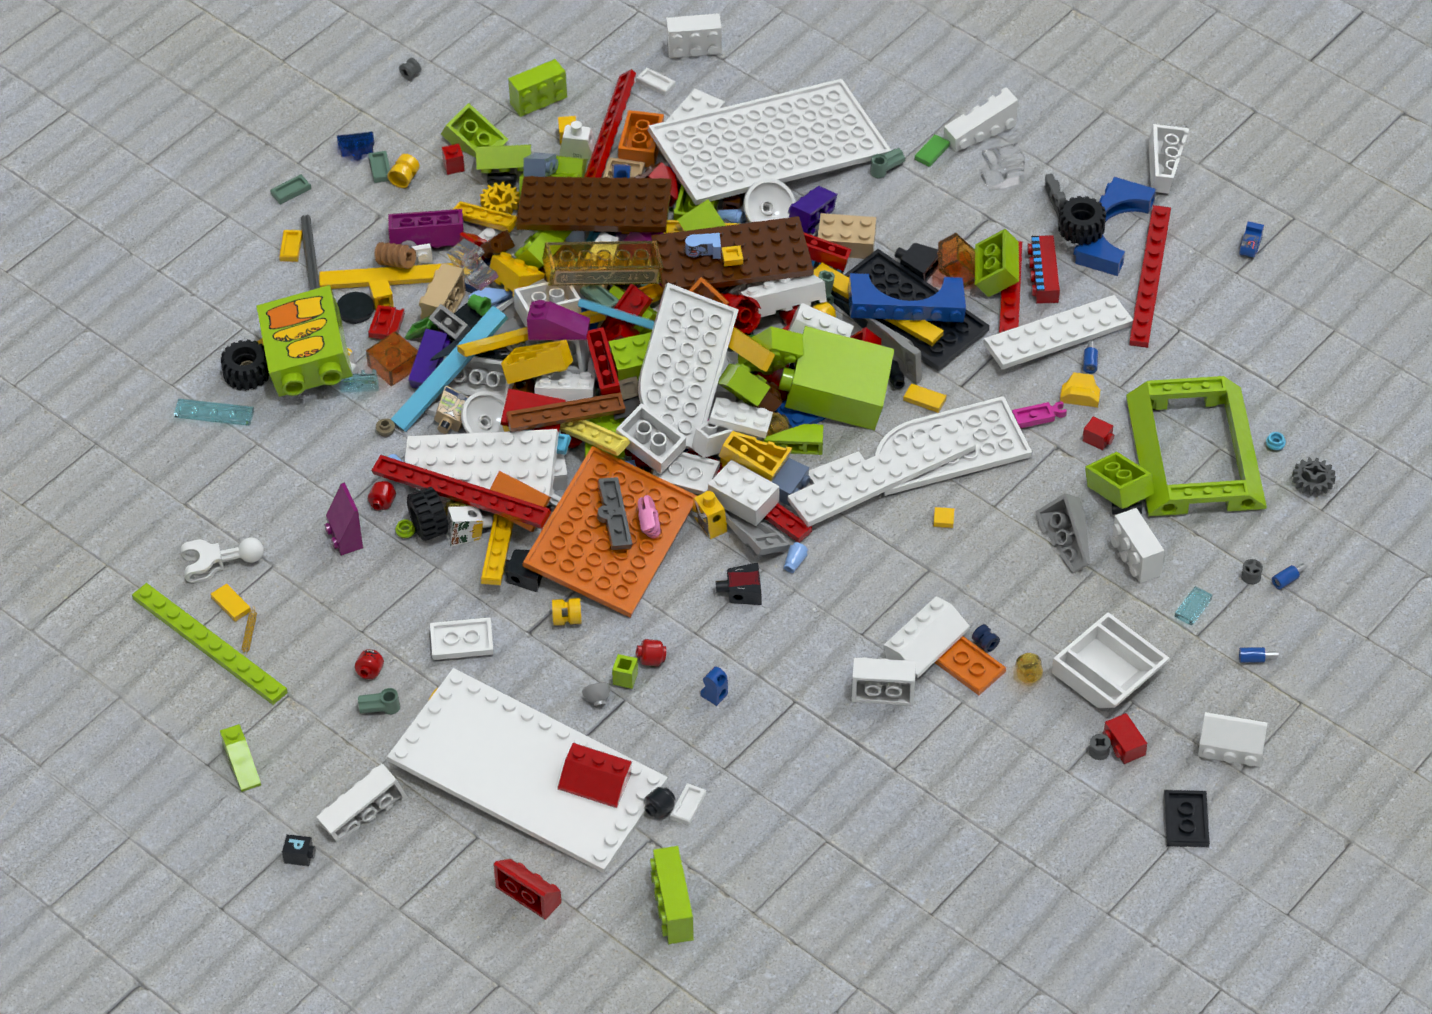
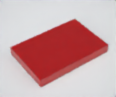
[500,388,566,432]

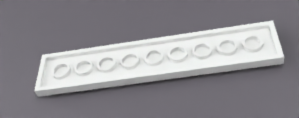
[788,419,976,527]

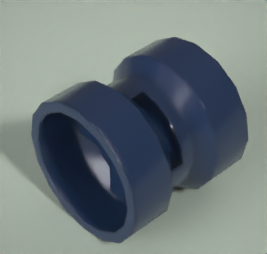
[972,624,1000,653]

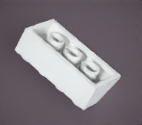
[443,356,513,401]
[884,596,970,678]

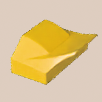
[1060,372,1101,407]

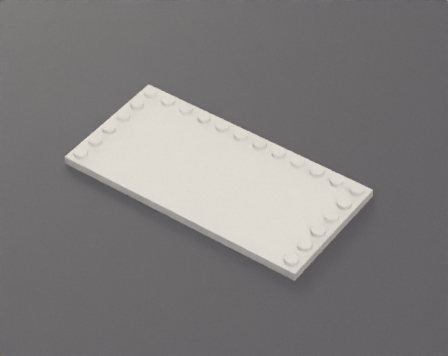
[648,79,891,205]
[387,668,668,874]

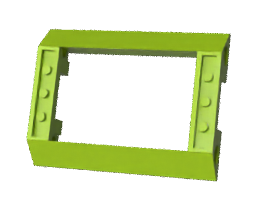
[1126,376,1267,516]

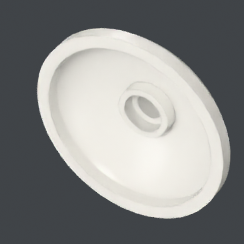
[744,179,796,222]
[461,391,505,433]

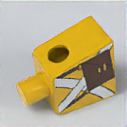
[692,491,727,540]

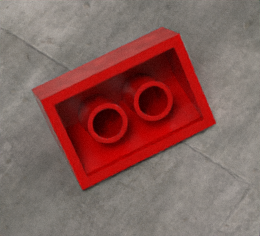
[558,743,632,808]
[493,859,562,920]

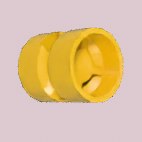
[387,154,420,188]
[552,598,582,626]

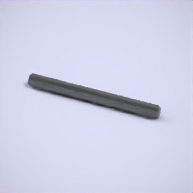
[301,215,320,290]

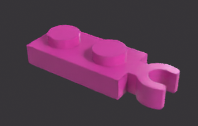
[1012,401,1067,429]

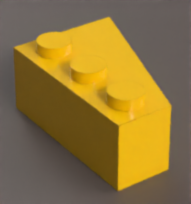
[488,252,545,297]
[501,340,573,384]
[719,431,792,482]

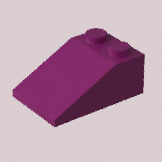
[527,300,590,340]
[324,482,363,556]

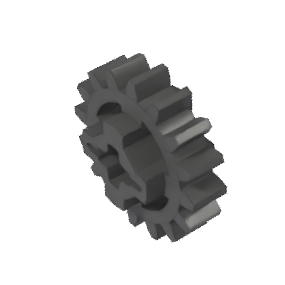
[1292,457,1336,496]

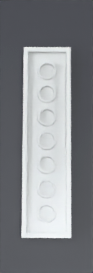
[983,295,1133,370]

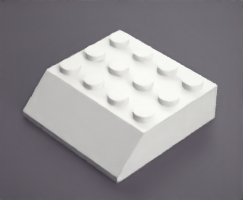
[1052,612,1170,708]

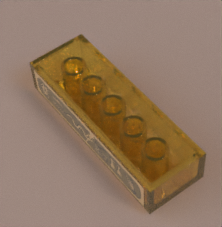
[542,241,663,286]

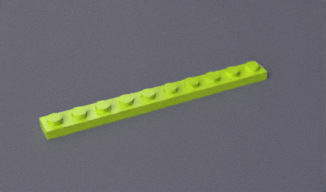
[132,583,288,705]

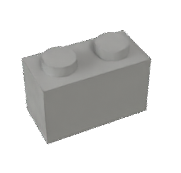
[429,304,471,341]

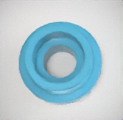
[1266,432,1286,450]

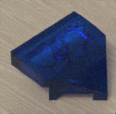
[337,131,375,161]

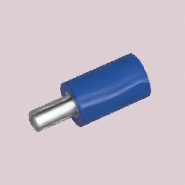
[1083,340,1098,374]
[1271,563,1307,590]
[1239,647,1279,663]

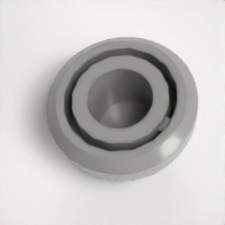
[582,682,610,708]

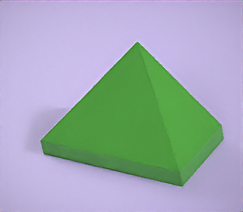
[405,315,439,340]

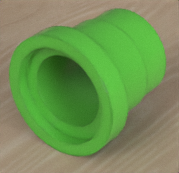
[468,294,491,316]

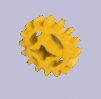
[480,182,520,214]

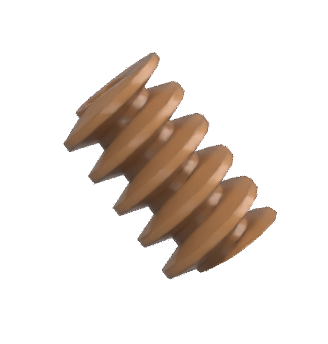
[374,242,416,269]

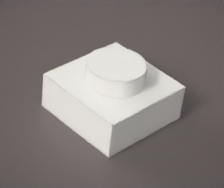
[412,244,433,265]

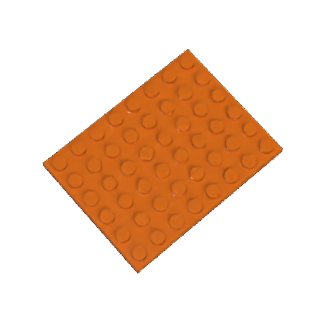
[522,446,697,618]

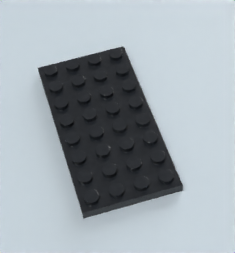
[831,249,990,371]

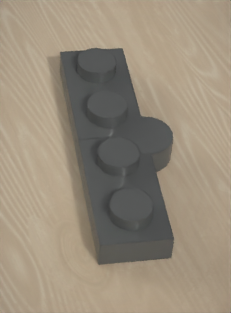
[1044,173,1066,219]
[597,477,632,550]

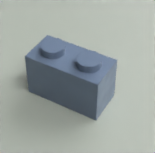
[524,152,558,177]
[772,458,810,506]

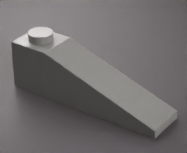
[1035,493,1090,573]

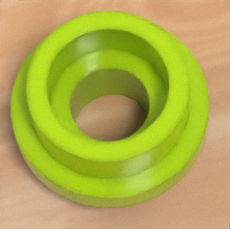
[395,519,415,538]

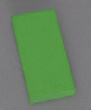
[915,134,950,167]

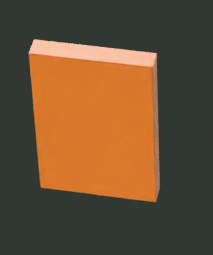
[490,471,551,532]
[934,636,1006,695]

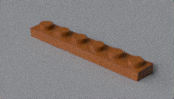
[506,392,625,432]

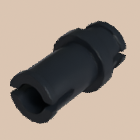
[487,172,517,186]
[889,360,905,389]
[1112,501,1142,515]

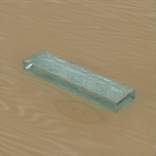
[174,399,254,426]

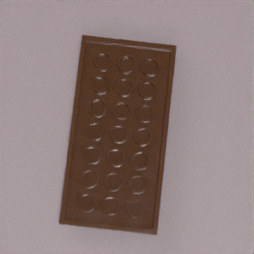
[516,176,672,233]
[651,216,814,292]

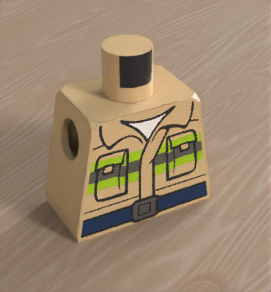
[434,386,469,434]

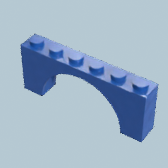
[1073,177,1156,276]
[848,273,966,322]

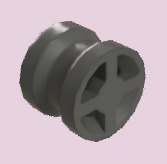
[399,58,422,80]
[1241,559,1263,585]
[1089,734,1111,760]

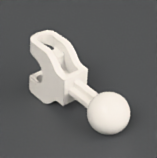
[181,537,264,583]

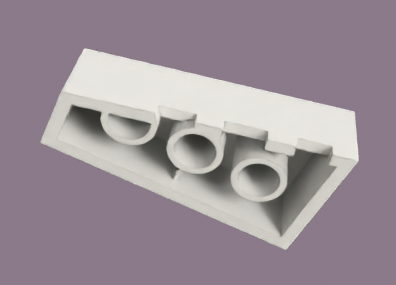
[740,275,827,317]
[691,400,762,458]

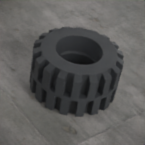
[1058,196,1106,245]
[221,339,270,391]
[407,487,448,541]

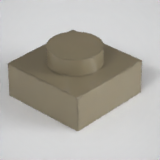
[619,376,639,400]

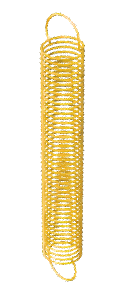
[242,606,257,656]

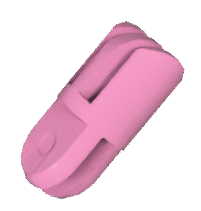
[638,495,661,538]

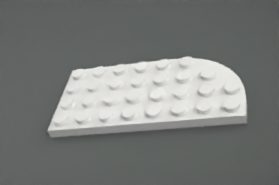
[638,283,738,452]
[875,396,1032,496]
[405,429,559,507]

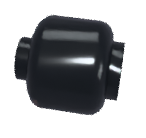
[644,787,676,818]

